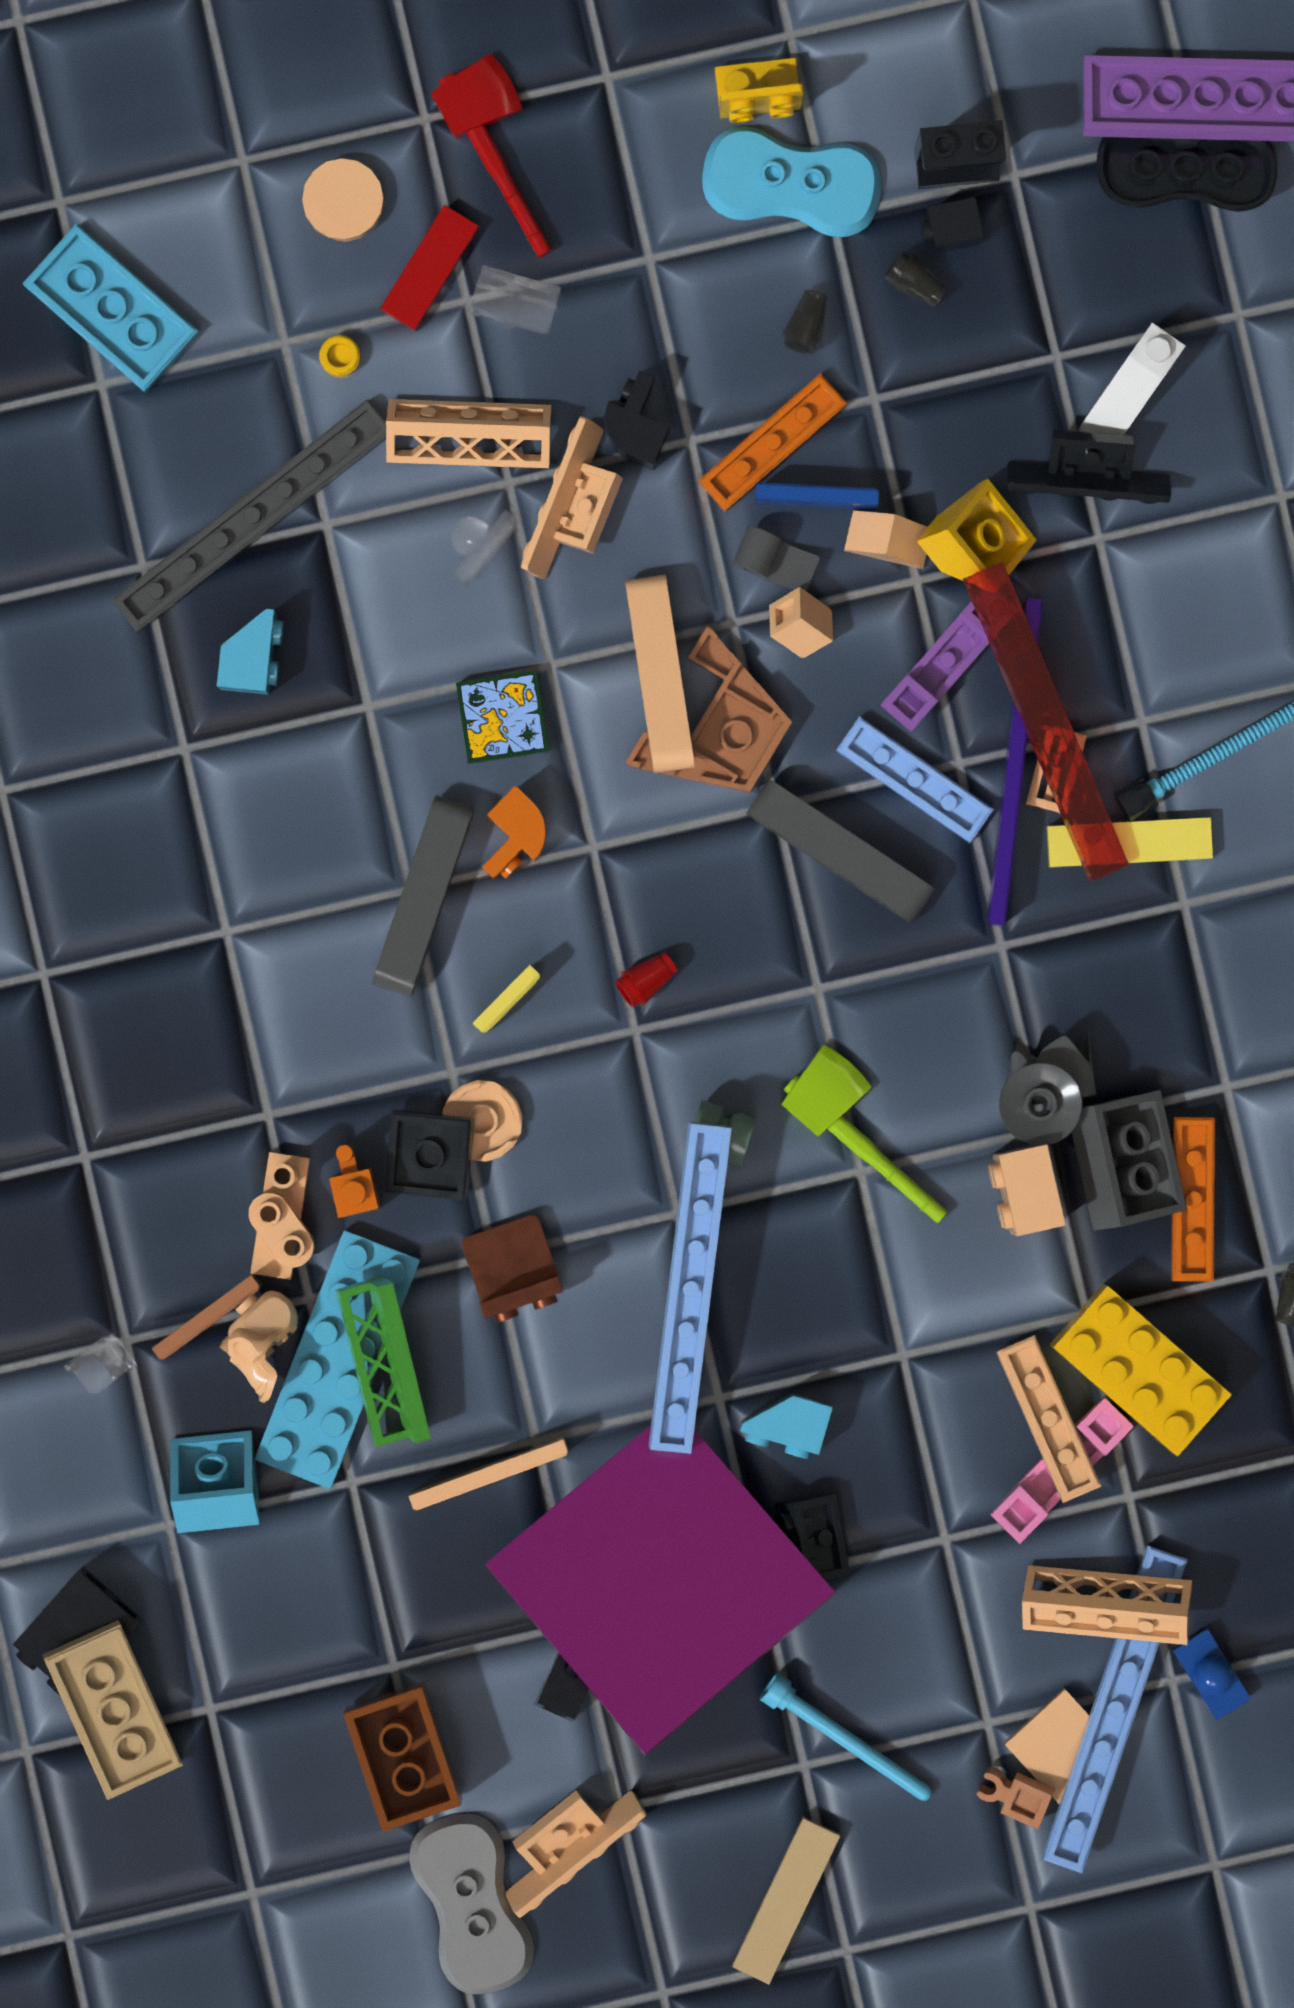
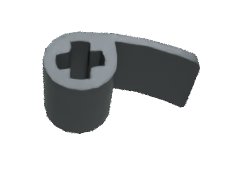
[732,526,820,591]

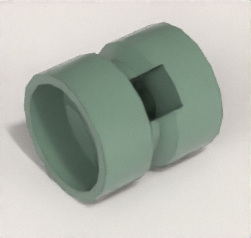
[694,1100,756,1167]

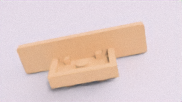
[521,416,623,580]
[505,1790,647,1918]

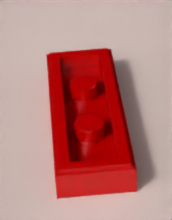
[380,205,479,332]

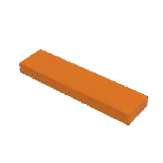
[698,373,847,512]
[1171,1117,1215,1281]

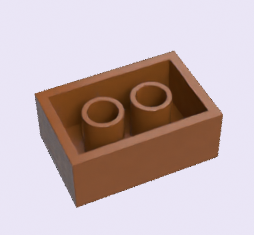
[343,1681,463,1832]

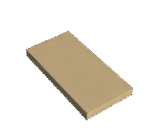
[42,1620,183,1800]

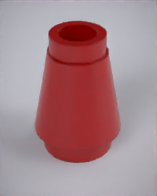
[615,952,678,1008]

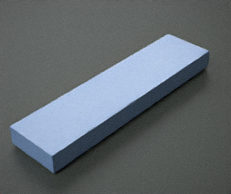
[836,716,994,843]

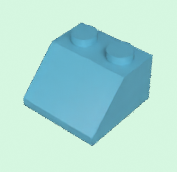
[170,1430,259,1533]

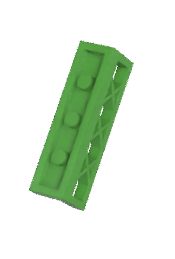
[336,1276,431,1447]

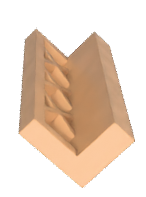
[386,399,552,468]
[1022,1565,1192,1645]

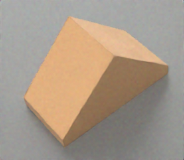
[844,510,928,569]

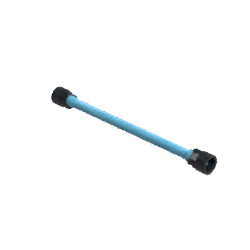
[1114,702,1294,822]

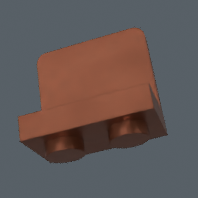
[462,1215,564,1323]

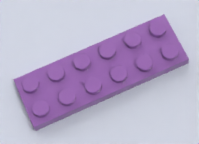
[1083,55,1294,142]

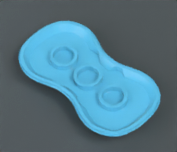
[702,126,882,237]

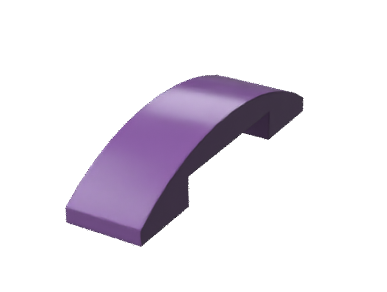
[880,589,1017,732]

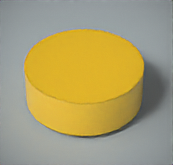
[319,335,361,378]

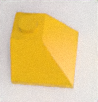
[917,479,1037,593]

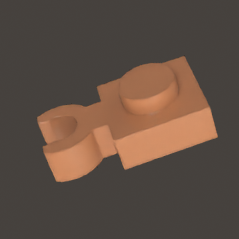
[976,1766,1055,1829]

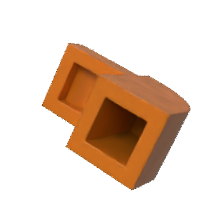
[482,785,546,880]

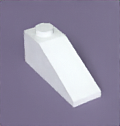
[1077,323,1185,435]

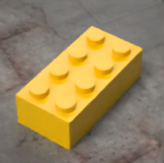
[1049,1284,1232,1457]

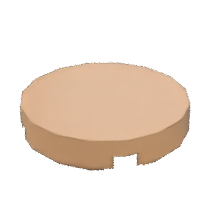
[302,158,384,242]
[442,1080,523,1162]

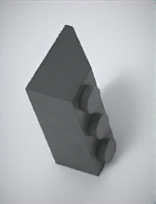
[1072,1090,1187,1231]

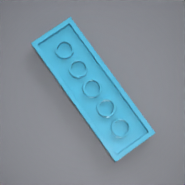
[254,1230,421,1489]

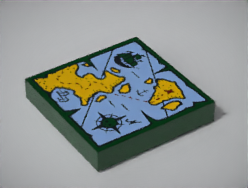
[456,670,549,764]

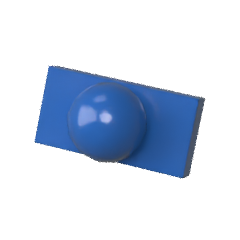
[1172,1628,1251,1721]

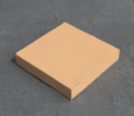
[1004,1688,1089,1804]

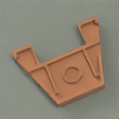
[625,627,792,793]

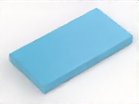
[22,223,199,394]

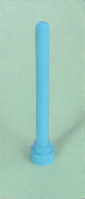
[760,1673,932,1801]

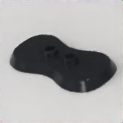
[1097,137,1277,212]

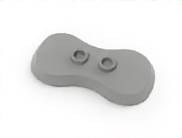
[410,1813,534,1994]

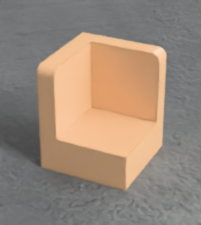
[769,587,833,658]

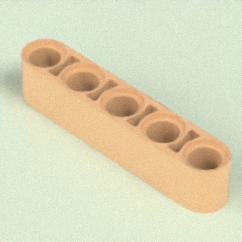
[625,574,695,773]

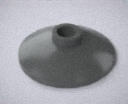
[999,1063,1082,1146]

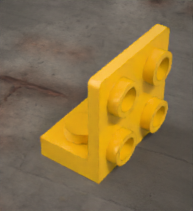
[715,58,803,123]

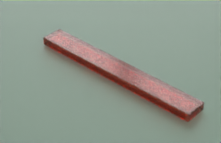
[963,562,1129,881]

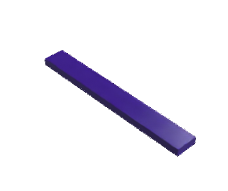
[986,598,1043,927]

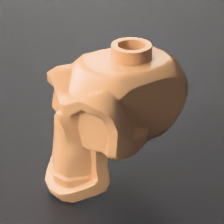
[220,1290,298,1403]

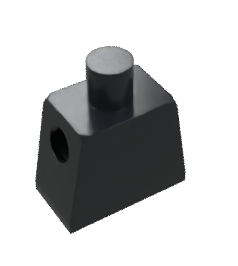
[534,1652,589,1721]

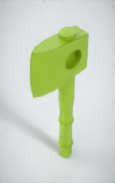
[781,1044,948,1224]

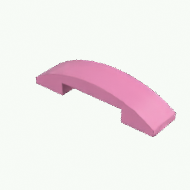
[990,1398,1134,1544]

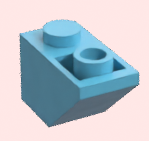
[217,609,283,695]
[739,1393,833,1459]

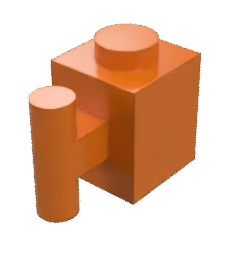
[329,1145,381,1218]

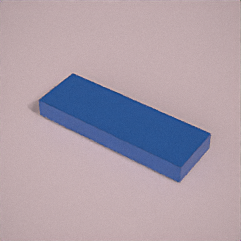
[754,482,879,510]

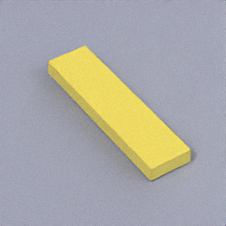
[1046,817,1213,868]

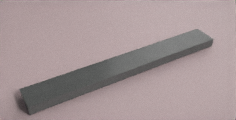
[112,399,386,633]

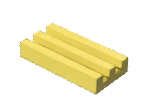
[472,965,541,1034]

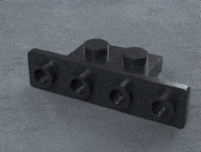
[1007,430,1171,504]

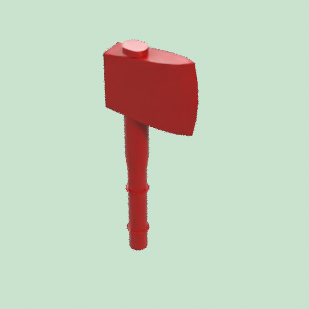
[431,53,553,258]

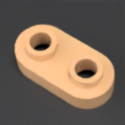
[249,1192,315,1267]

